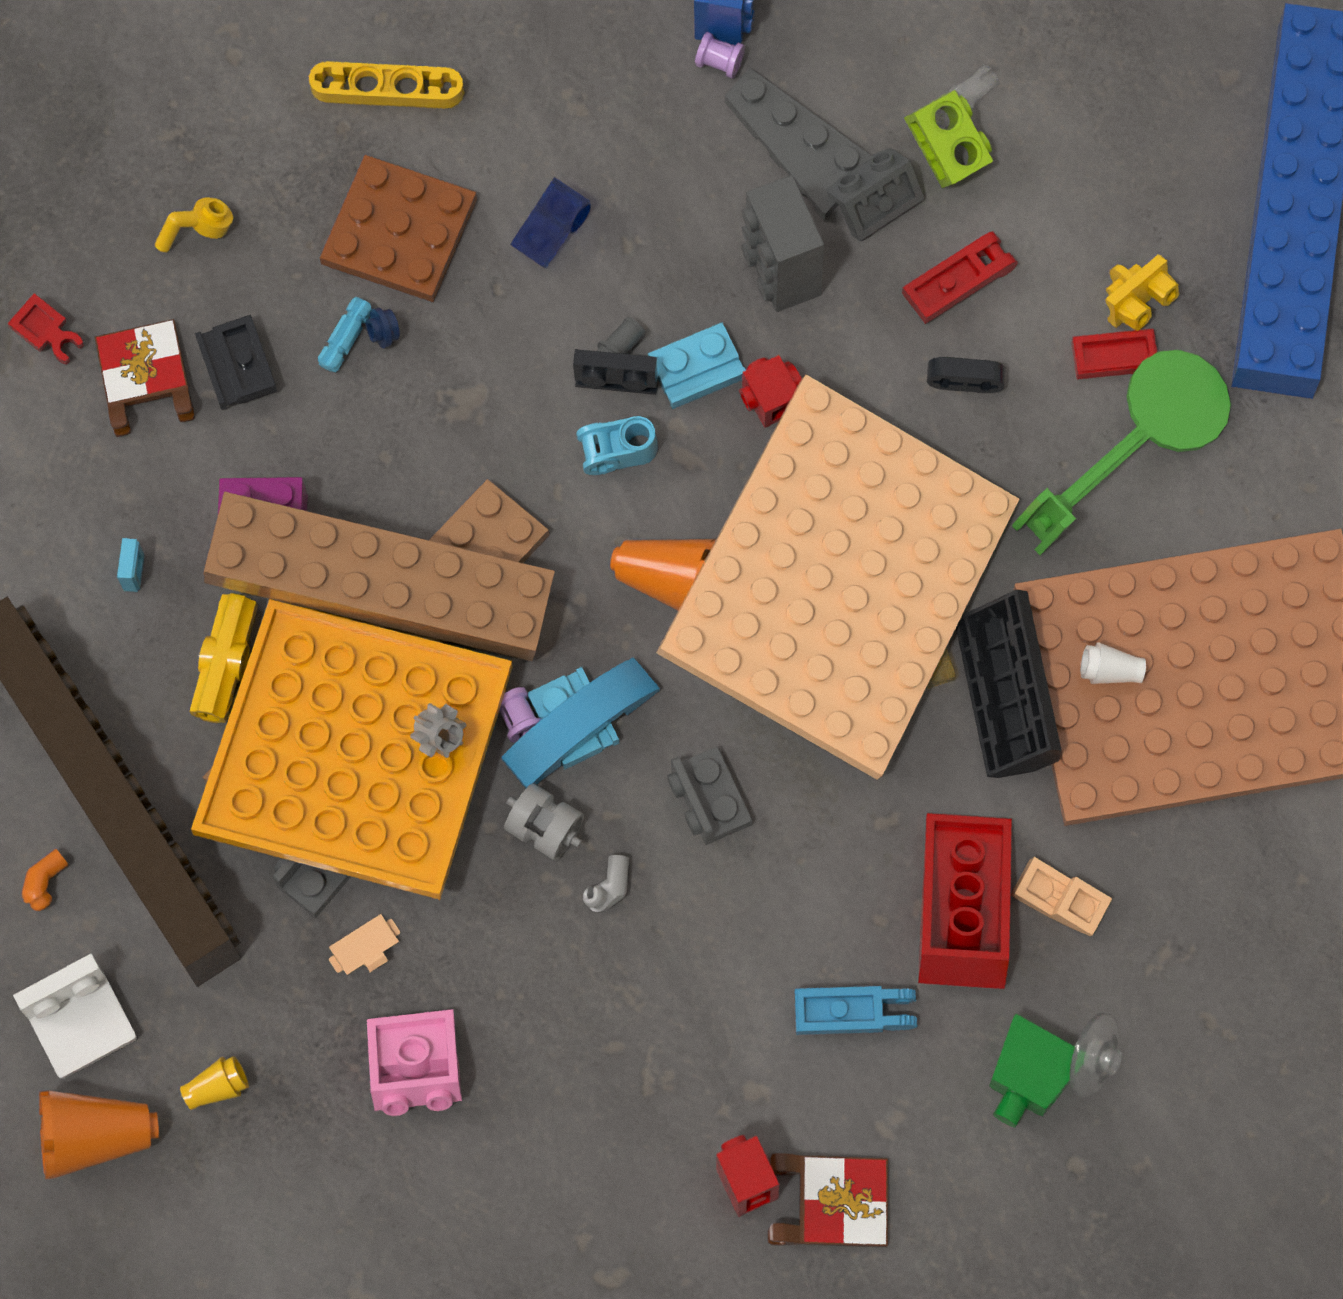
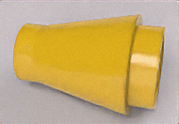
[180,1056,249,1110]

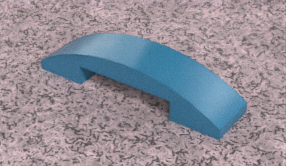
[501,657,660,788]

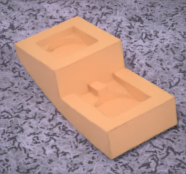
[1010,857,1112,936]

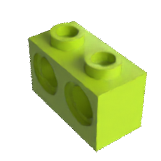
[904,90,993,188]

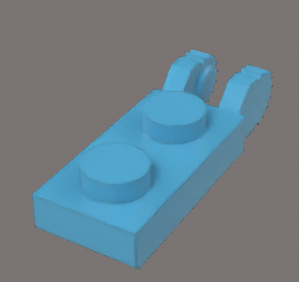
[794,986,917,1035]

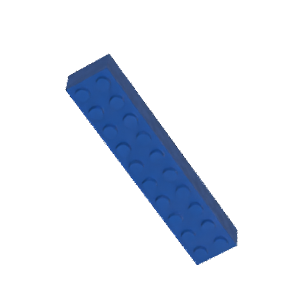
[1231,3,1343,399]

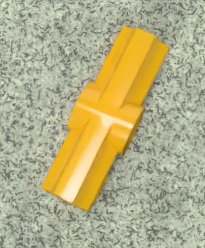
[189,593,258,724]

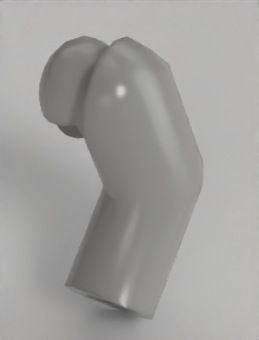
[583,855,629,912]

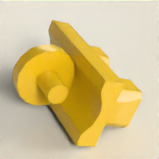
[1105,254,1179,331]

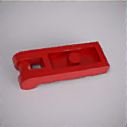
[902,231,1018,324]

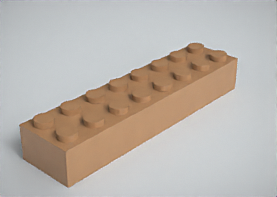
[204,491,555,661]

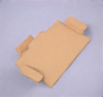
[329,914,400,975]

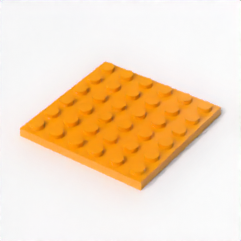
[191,599,512,900]

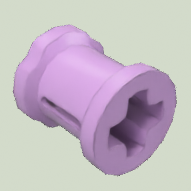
[695,32,745,79]
[499,687,541,743]

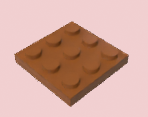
[320,155,477,302]

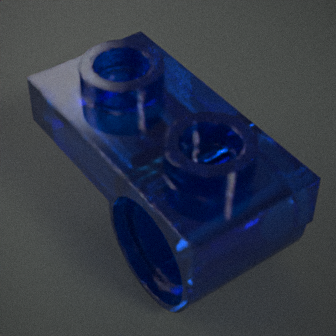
[510,177,591,268]

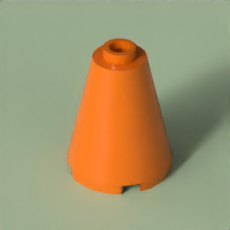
[610,539,716,611]
[39,1090,159,1179]

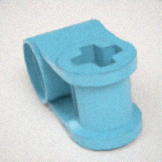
[576,416,658,475]

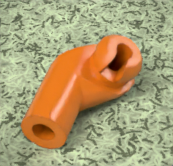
[22,849,69,911]

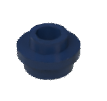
[366,307,400,348]

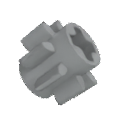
[410,703,466,758]

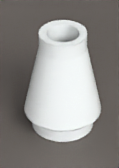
[1080,642,1146,684]

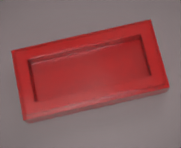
[1071,329,1157,380]

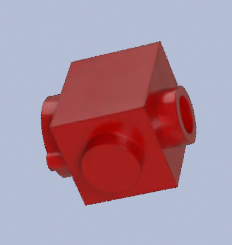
[739,355,802,428]

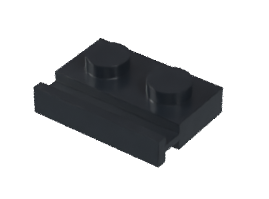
[195,314,277,410]
[573,349,658,395]

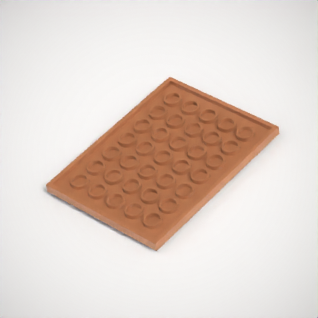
[1014,529,1343,826]

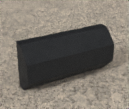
[956,589,1062,778]

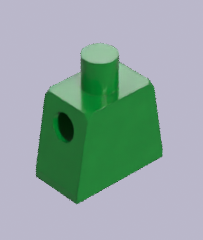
[989,1014,1089,1128]

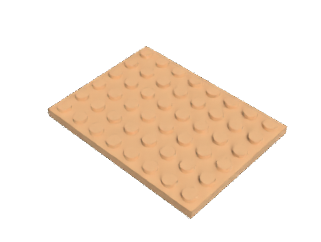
[656,374,1019,780]

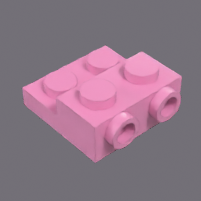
[367,1009,462,1116]

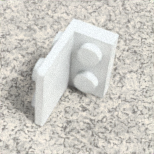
[13,954,137,1079]

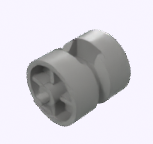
[504,783,584,861]

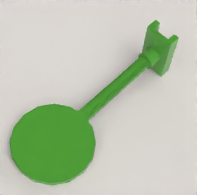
[1012,350,1231,555]

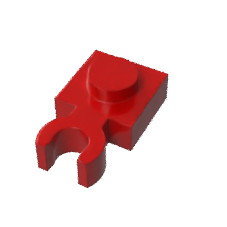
[8,293,84,365]

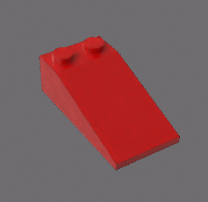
[918,813,1012,989]

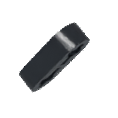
[927,357,1006,393]

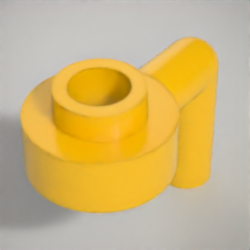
[155,197,233,252]

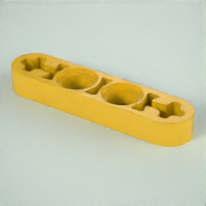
[309,61,464,109]

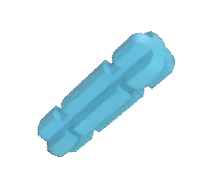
[318,297,372,372]

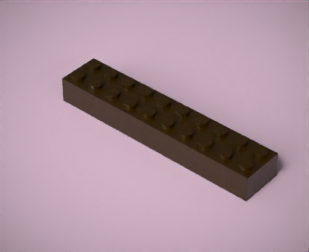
[0,596,241,987]

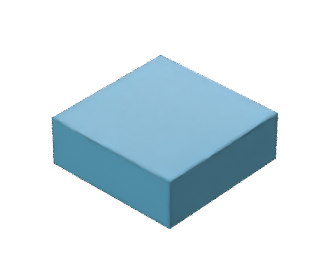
[117,538,145,592]

